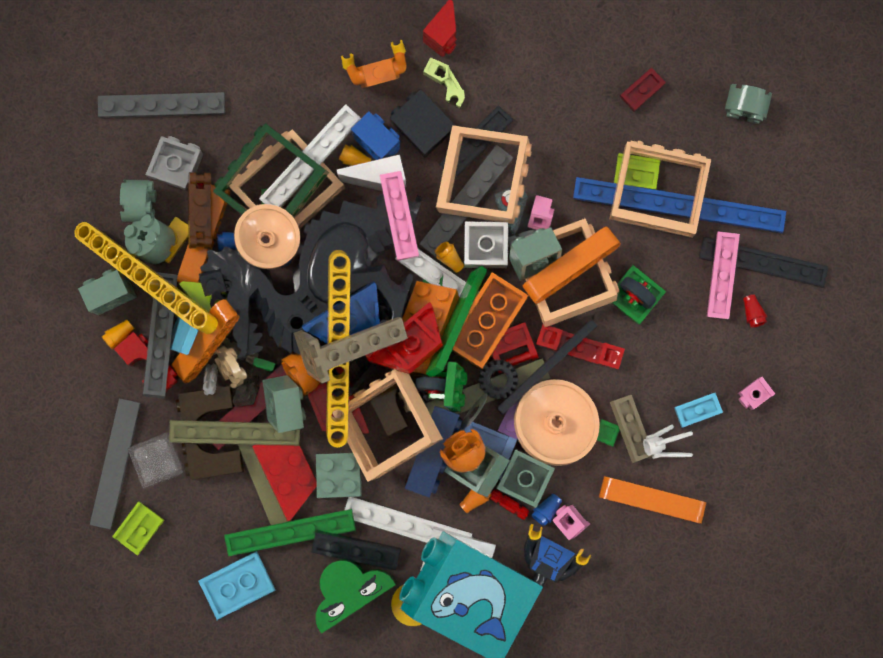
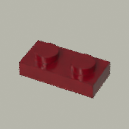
[620,67,666,112]

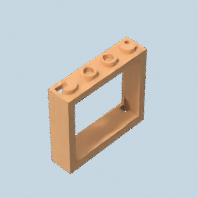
[436,125,532,224]
[229,129,345,229]
[609,141,711,238]
[525,219,619,327]
[333,369,443,482]

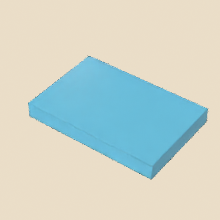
[170,310,198,355]
[198,551,276,620]

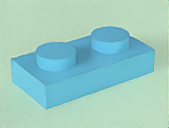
[674,393,723,428]

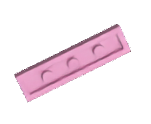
[380,171,419,261]
[707,232,740,319]

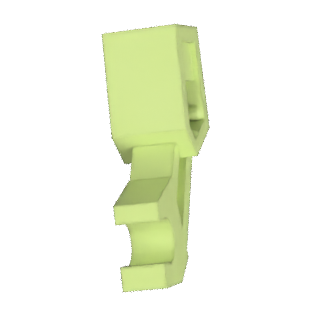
[423,58,465,108]

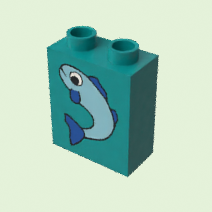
[399,531,543,658]

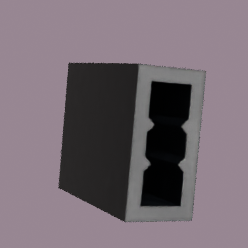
[390,90,455,158]

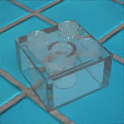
[127,432,186,489]

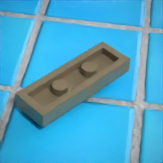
[610,395,652,463]

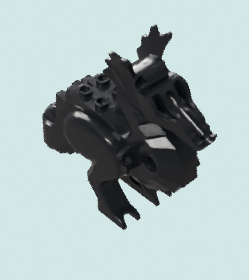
[200,194,423,360]

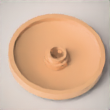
[514,380,600,466]

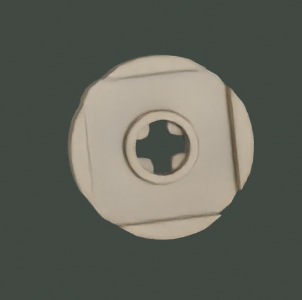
[214,346,247,388]

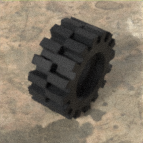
[479,360,518,399]

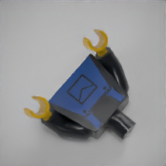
[524,524,591,587]

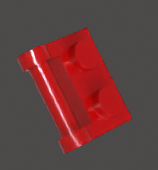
[492,322,539,373]

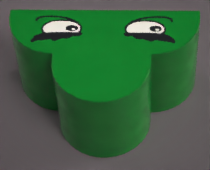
[316,559,397,634]

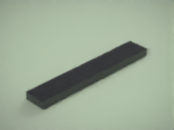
[699,237,829,288]
[497,320,597,415]

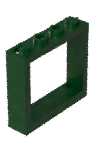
[213,123,329,218]

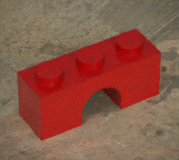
[114,332,178,392]

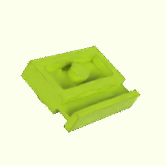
[614,153,660,190]
[112,501,164,555]

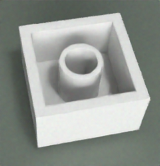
[464,222,508,268]

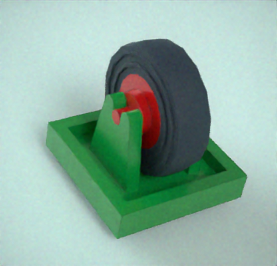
[612,265,666,325]
[415,362,467,412]

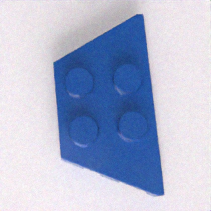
[302,281,380,343]

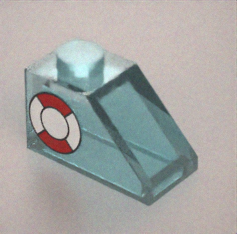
[494,186,528,236]

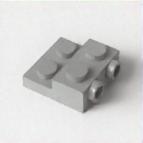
[145,136,203,191]

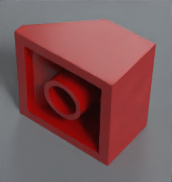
[423,0,457,57]

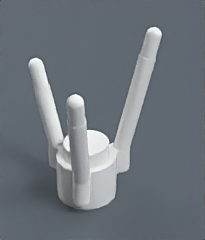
[643,425,693,459]

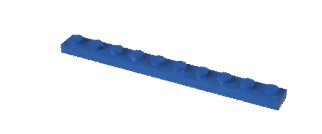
[573,177,786,233]

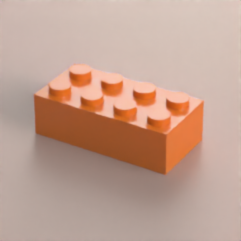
[452,272,529,370]
[402,281,459,375]

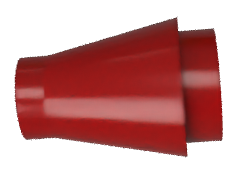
[743,295,767,328]

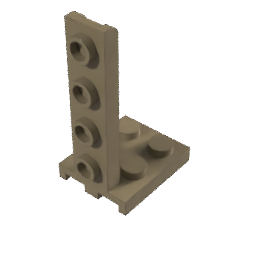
[294,317,408,383]

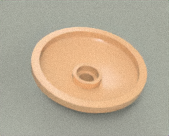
[234,204,300,269]

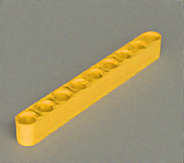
[74,222,218,334]
[326,250,350,448]

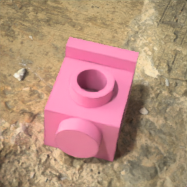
[527,195,554,230]
[738,377,775,410]
[552,505,590,540]

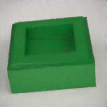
[253,357,277,372]
[597,419,620,447]

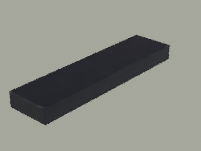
[439,105,513,180]
[311,530,401,570]

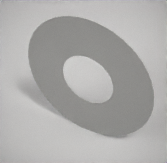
[461,394,487,430]

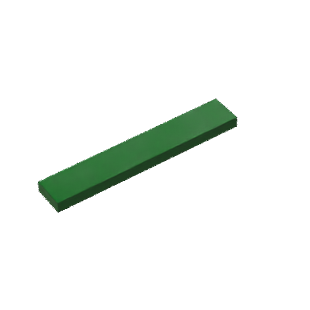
[425,266,487,377]
[224,509,356,556]

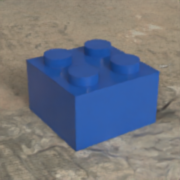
[351,111,400,160]

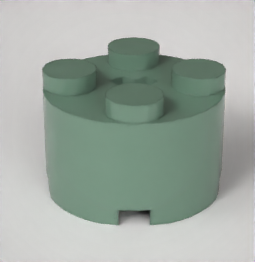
[725,84,772,124]
[120,179,157,222]
[124,214,175,264]

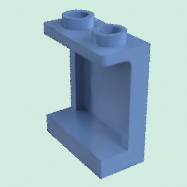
[460,422,517,480]

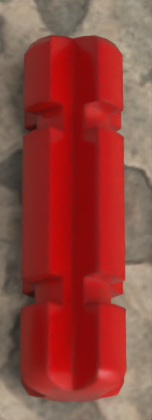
[490,489,529,520]

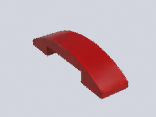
[536,324,625,370]

